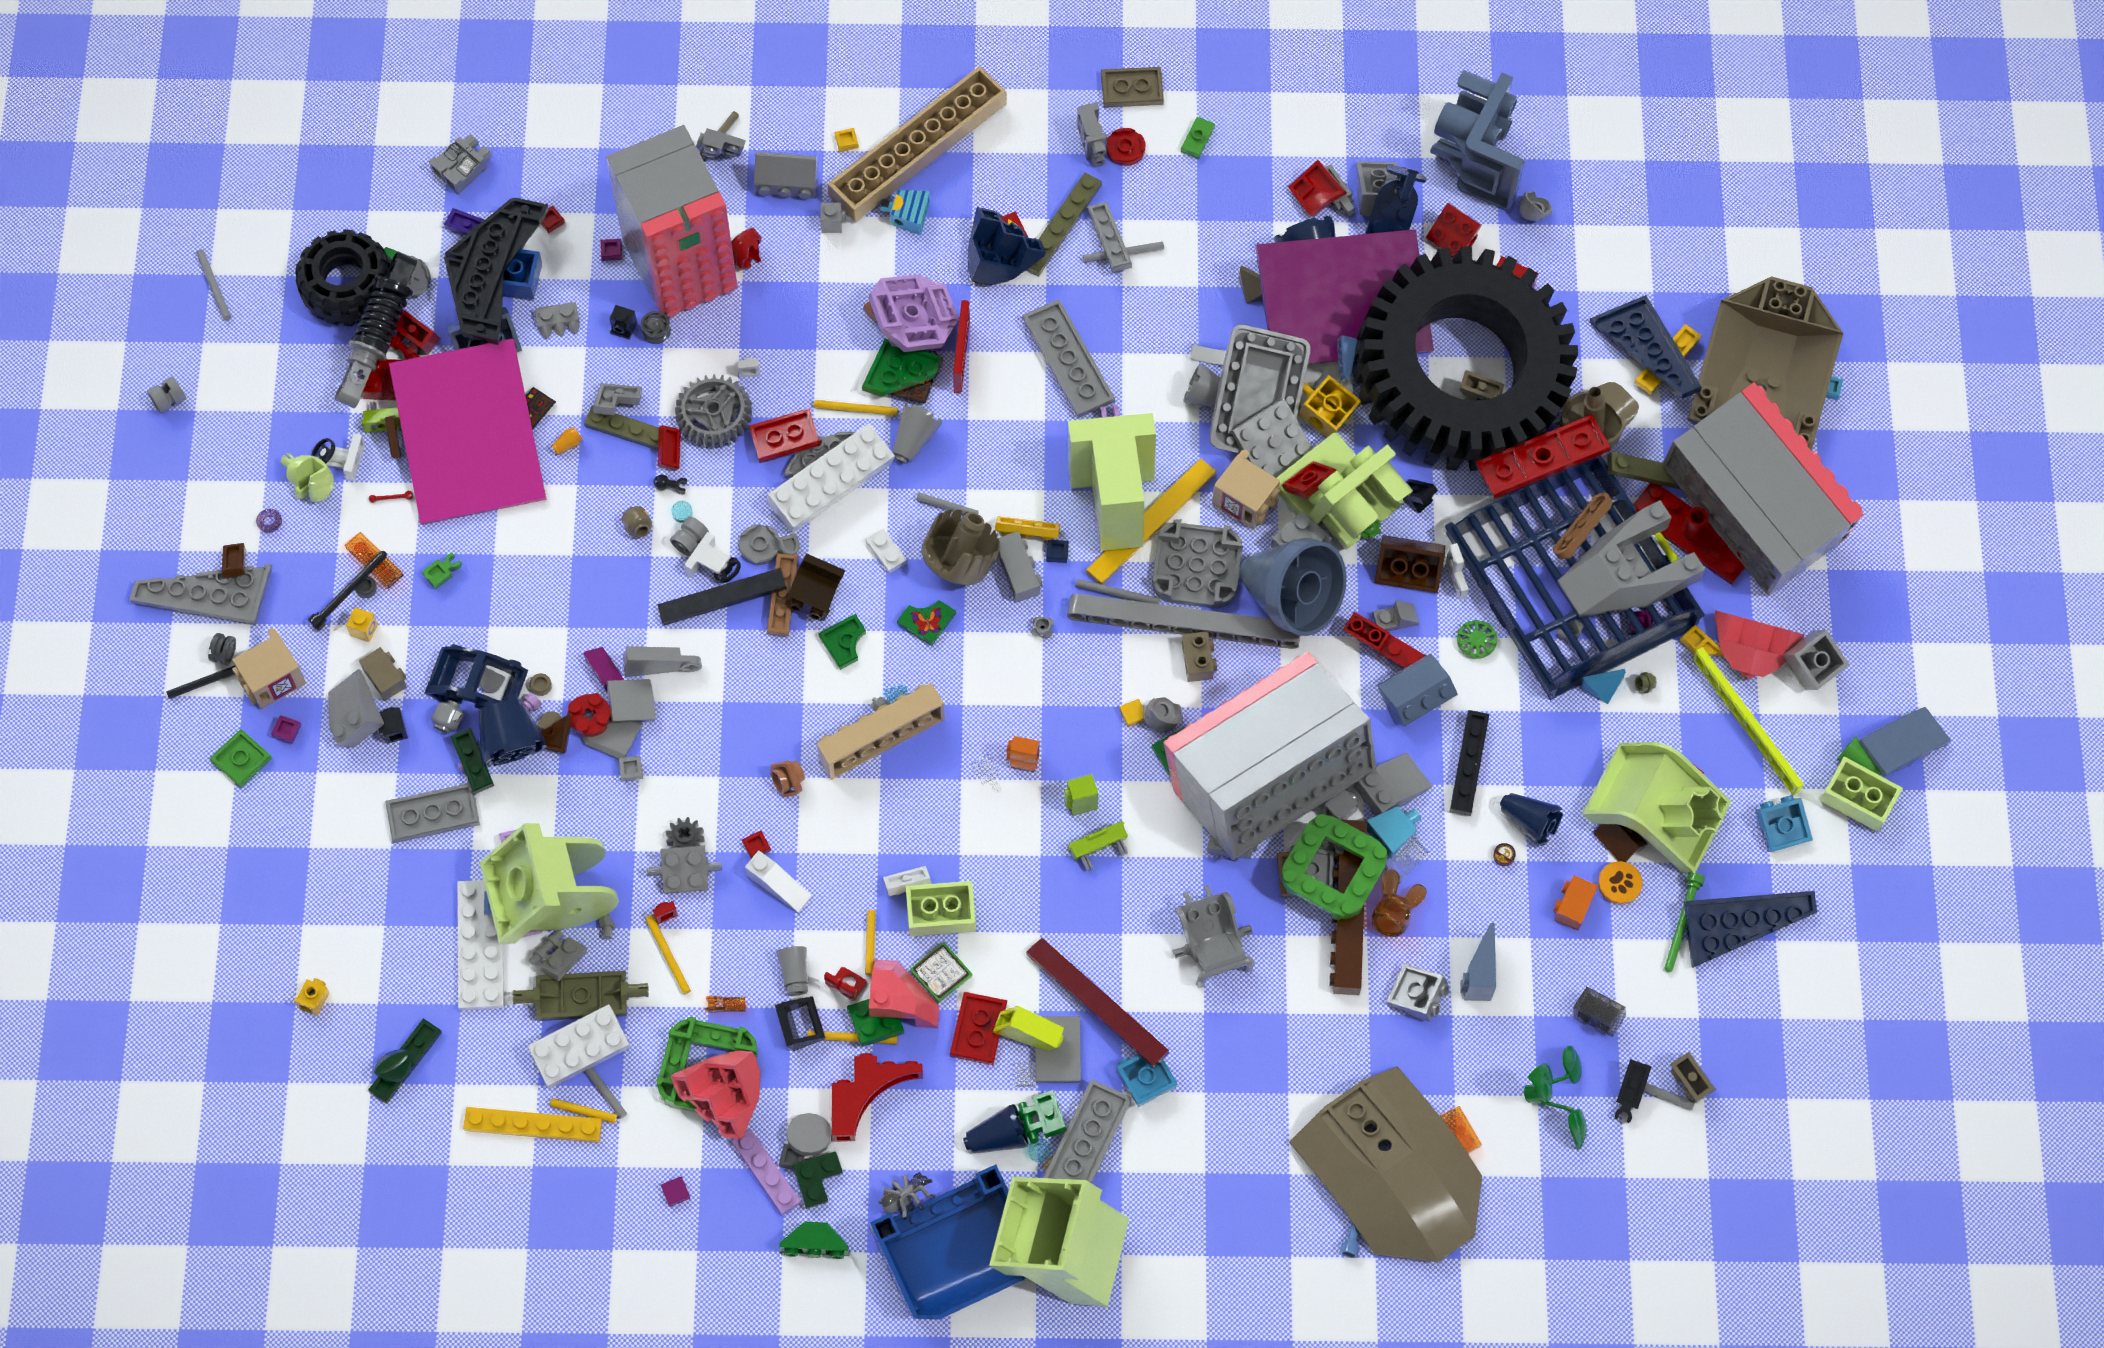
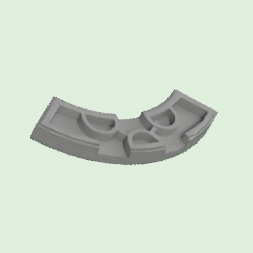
[784,432,856,478]

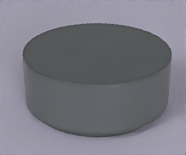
[355,576,377,598]

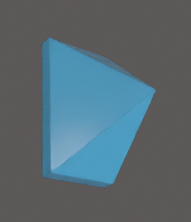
[1580,669,1626,704]

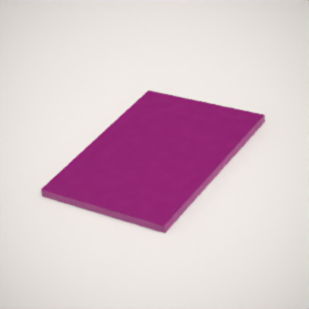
[1255,229,1434,365]

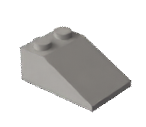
[1356,161,1398,217]
[328,669,384,747]
[1354,753,1433,816]

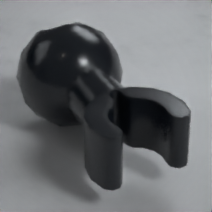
[653,474,687,494]

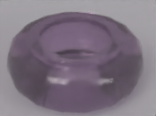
[256,508,283,533]

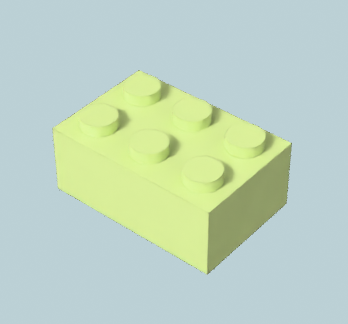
[1819,757,1903,832]
[906,881,976,937]

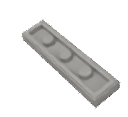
[1087,202,1132,273]

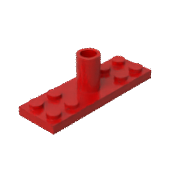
[1476,414,1611,499]
[1633,483,1745,585]

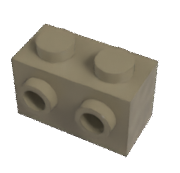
[1181,632,1217,682]
[1670,1051,1717,1103]

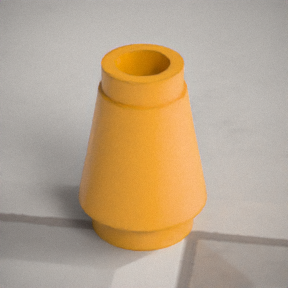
[551,426,583,455]

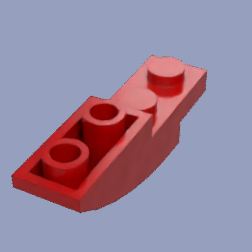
[1343,612,1426,669]

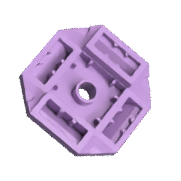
[868,274,959,352]

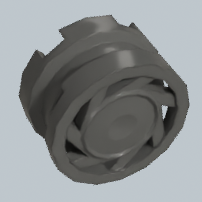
[641,311,671,344]
[208,633,236,666]

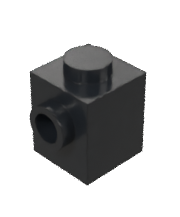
[378,707,408,744]

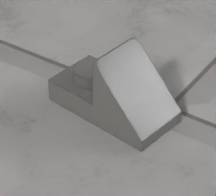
[1372,600,1419,631]

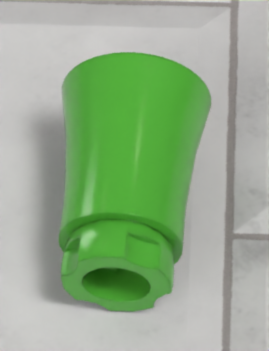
[1837,736,1882,776]

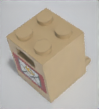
[1212,450,1281,530]
[232,628,307,709]

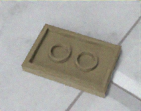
[1101,67,1164,108]

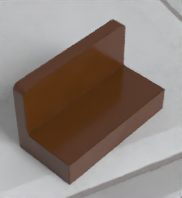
[1594,824,1648,862]

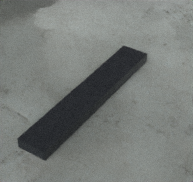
[657,568,787,626]

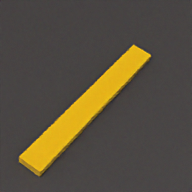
[1086,458,1216,584]

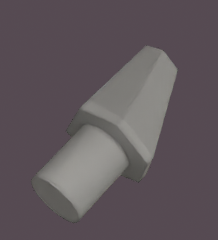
[599,914,617,939]

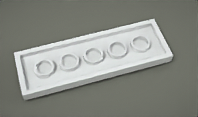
[458,880,504,1011]

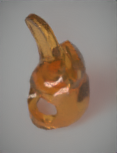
[1372,869,1427,937]

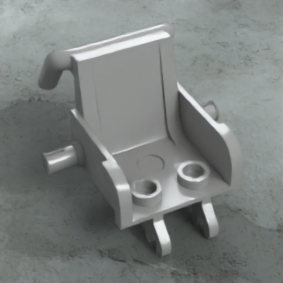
[1172,885,1255,988]

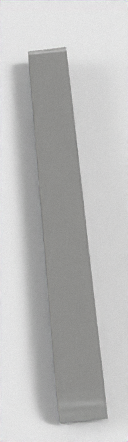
[1067,594,1301,649]

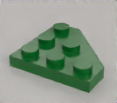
[862,338,943,397]

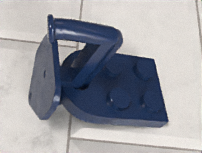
[1365,165,1427,234]

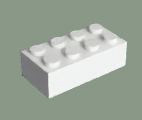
[528,1004,631,1089]

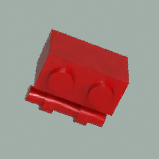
[389,310,441,360]

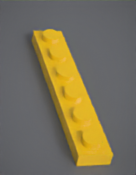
[463,1107,603,1143]

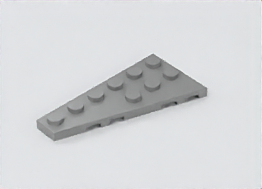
[129,564,273,625]

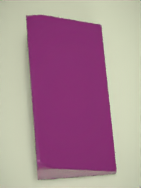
[583,647,624,692]

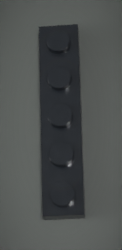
[1449,710,1490,816]

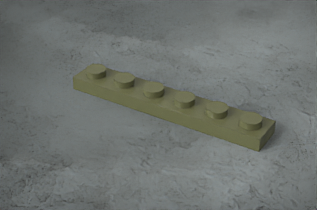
[1027,172,1102,277]

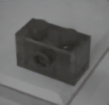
[1573,986,1626,1037]

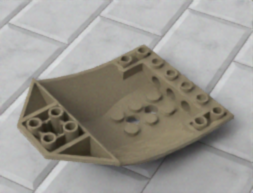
[1688,276,1844,451]
[1289,1066,1482,1263]

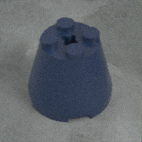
[1274,216,1336,243]
[479,694,547,766]

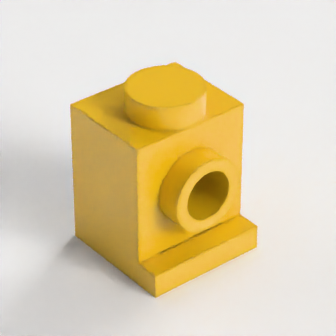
[294,978,330,1016]

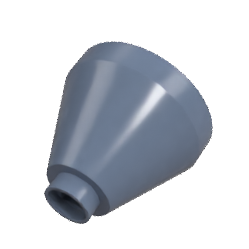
[1239,538,1347,636]

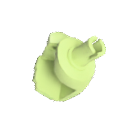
[281,453,334,502]

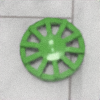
[1457,620,1497,659]

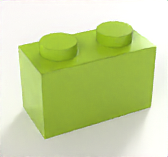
[1064,774,1099,816]

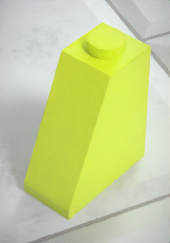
[993,1005,1064,1051]

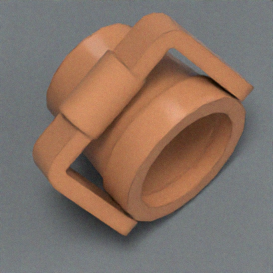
[770,760,805,797]

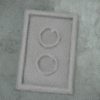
[1035,1016,1081,1083]

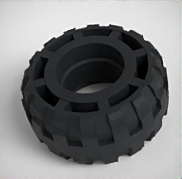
[295,229,390,326]

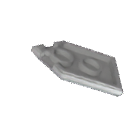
[581,712,643,759]

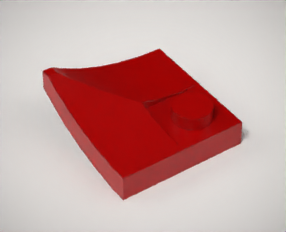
[1288,160,1347,217]

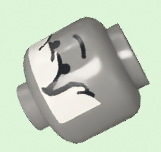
[431,700,464,734]

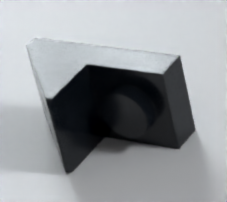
[1403,479,1438,513]

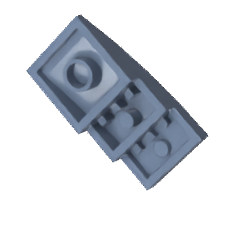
[1859,706,1952,776]

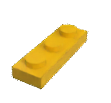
[995,516,1061,540]

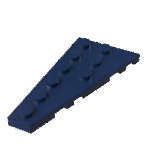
[1590,295,1701,399]
[1684,891,1817,968]

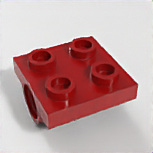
[1425,203,1482,257]

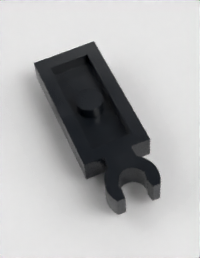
[1615,1059,1652,1123]

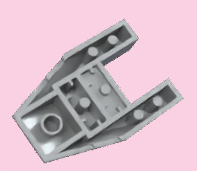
[1557,500,1705,617]

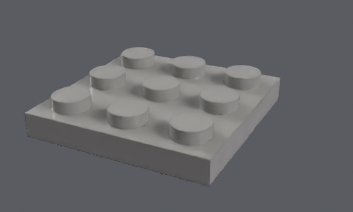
[1231,398,1313,478]

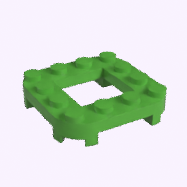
[1281,814,1387,920]
[657,1017,758,1112]

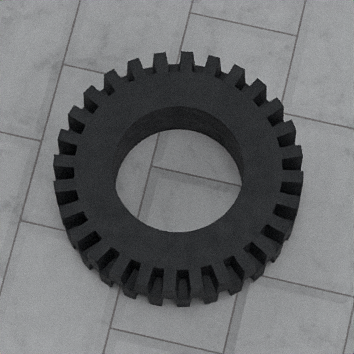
[1353,246,1578,471]

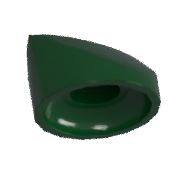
[374,1049,412,1084]

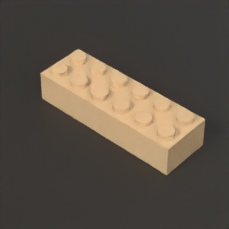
[816,682,945,780]

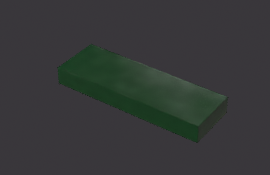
[450,728,495,795]

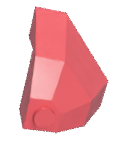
[1714,610,1805,679]
[869,959,939,1028]
[670,1051,761,1139]

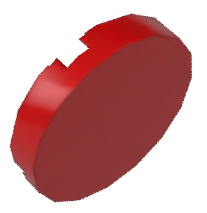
[1106,128,1146,166]

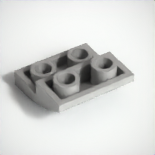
[607,679,656,723]

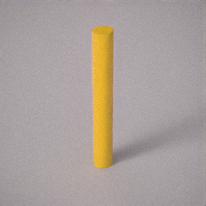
[865,910,876,976]
[550,1098,618,1123]

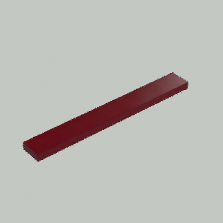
[1026,938,1169,1068]

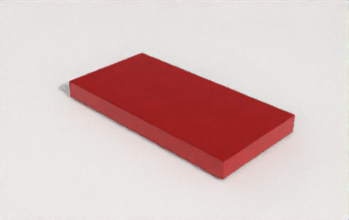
[953,300,970,394]

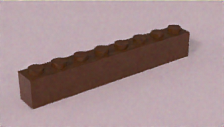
[1329,819,1367,996]

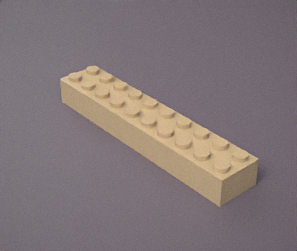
[827,66,1007,223]

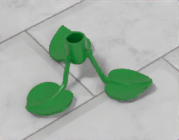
[1524,1045,1587,1150]

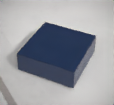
[1046,540,1069,563]

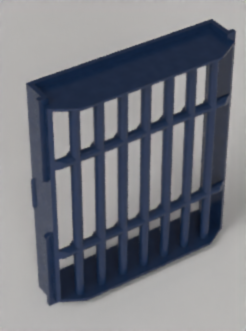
[1445,455,1705,700]

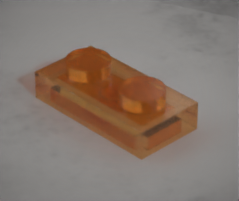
[1440,1106,1482,1154]

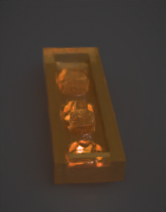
[344,532,404,589]

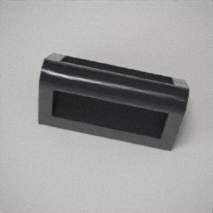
[775,996,826,1051]

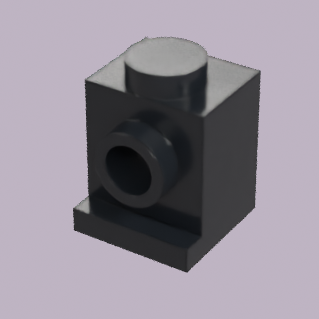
[609,305,637,340]

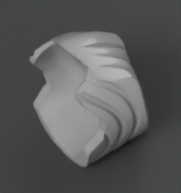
[1143,697,1182,733]

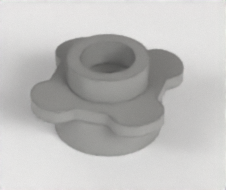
[1031,617,1054,638]

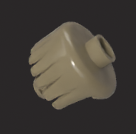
[921,509,1000,585]

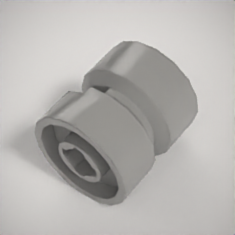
[147,376,187,414]
[670,516,710,557]

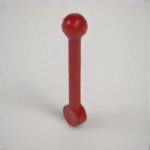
[369,490,413,503]

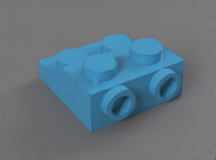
[1755,795,1813,852]
[1116,1055,1178,1107]

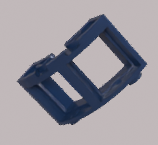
[425,644,528,709]

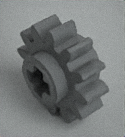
[665,817,705,848]

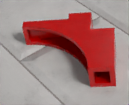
[832,1053,923,1142]

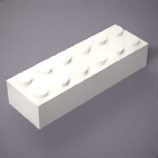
[767,423,895,534]

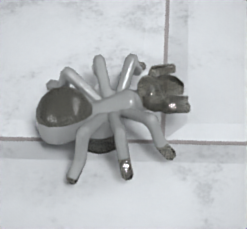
[878,1172,935,1220]

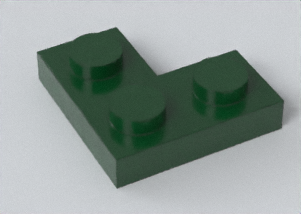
[792,1151,843,1209]

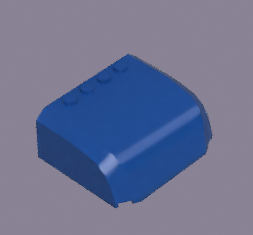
[869,1164,1026,1320]

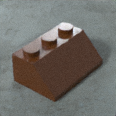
[1375,535,1446,593]

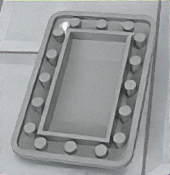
[1210,324,1310,453]

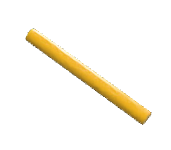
[814,400,898,416]
[645,915,691,995]
[807,1030,898,1044]

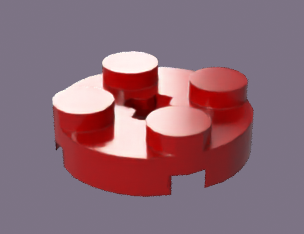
[567,693,611,737]

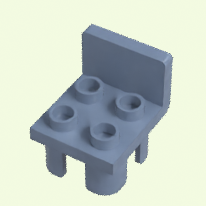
[1430,70,1525,211]

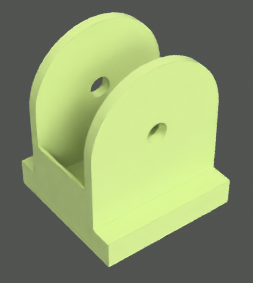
[479,823,619,944]

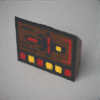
[889,380,933,403]
[526,387,556,429]

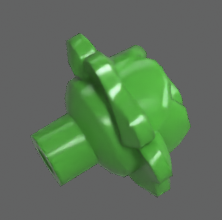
[1361,521,1381,540]

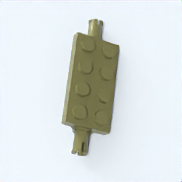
[513,970,649,1021]

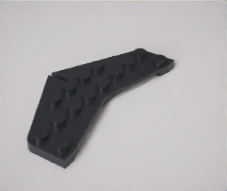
[444,198,549,345]

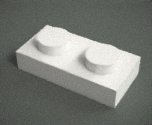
[866,528,907,574]
[883,866,931,896]

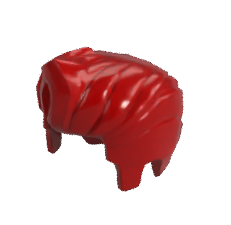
[731,227,762,269]

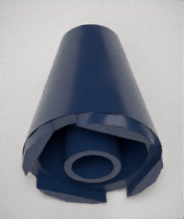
[1500,793,1563,846]
[963,1104,1029,1154]

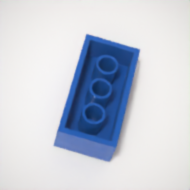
[458,240,542,300]

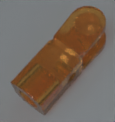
[705,996,746,1013]

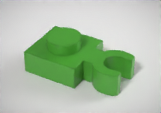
[422,552,462,589]

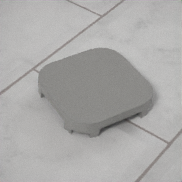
[1152,519,1243,608]

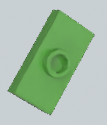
[1181,116,1215,159]

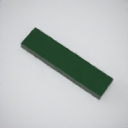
[368,1018,442,1104]

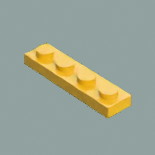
[1634,324,1702,395]

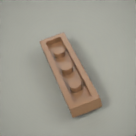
[767,553,799,636]

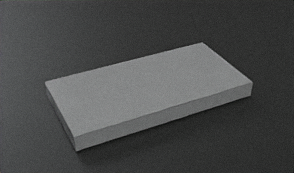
[385,783,480,844]

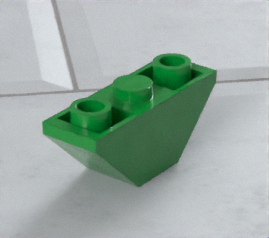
[779,1221,850,1259]

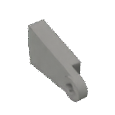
[623,646,702,677]

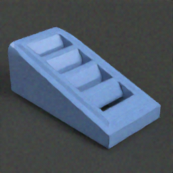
[1337,336,1358,383]

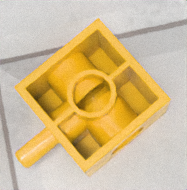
[1298,375,1361,438]

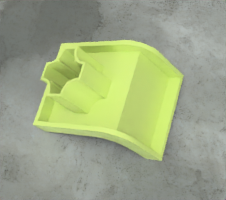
[1582,742,1732,873]

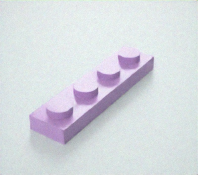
[732,1128,801,1216]

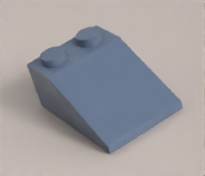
[1460,923,1496,1001]

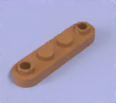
[1553,492,1613,560]

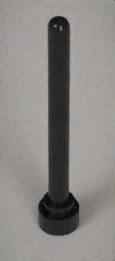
[307,550,387,631]

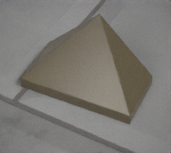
[1238,266,1263,303]

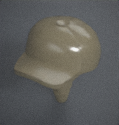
[1560,382,1639,449]

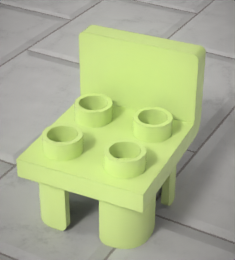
[1277,433,1413,550]

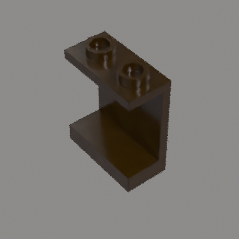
[785,553,846,621]

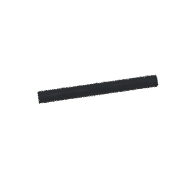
[166,665,235,699]

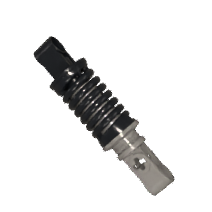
[334,251,417,409]

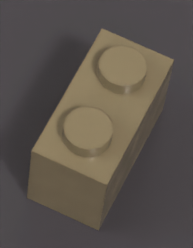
[359,647,407,701]

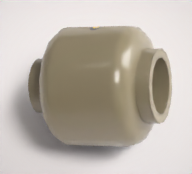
[622,506,652,538]

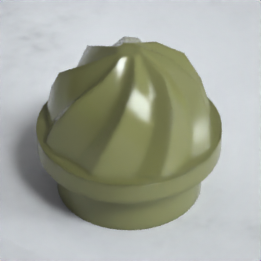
[1635,672,1657,693]

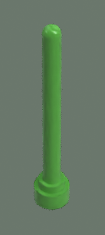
[1664,872,1705,973]

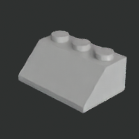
[754,151,819,199]

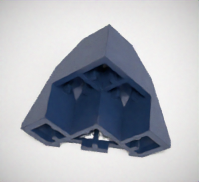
[968,207,1046,285]

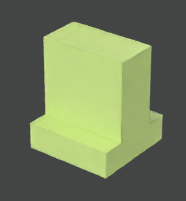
[1068,413,1156,551]
[989,1177,1130,1307]

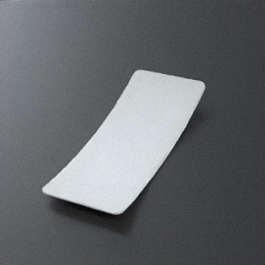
[1190,344,1226,365]

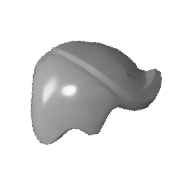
[1518,191,1552,222]

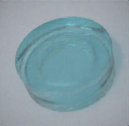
[671,501,693,523]
[1028,1138,1051,1162]

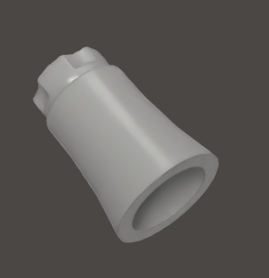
[776,946,809,996]

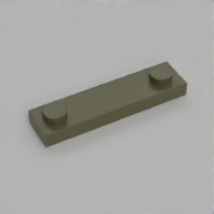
[1607,452,1680,489]

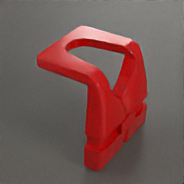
[824,967,867,1001]

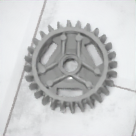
[675,374,753,449]

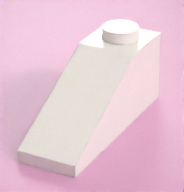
[745,850,812,914]

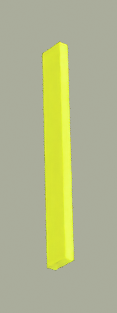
[1693,647,1804,796]

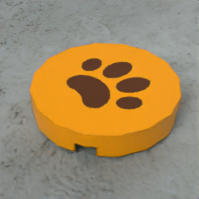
[1598,861,1643,905]

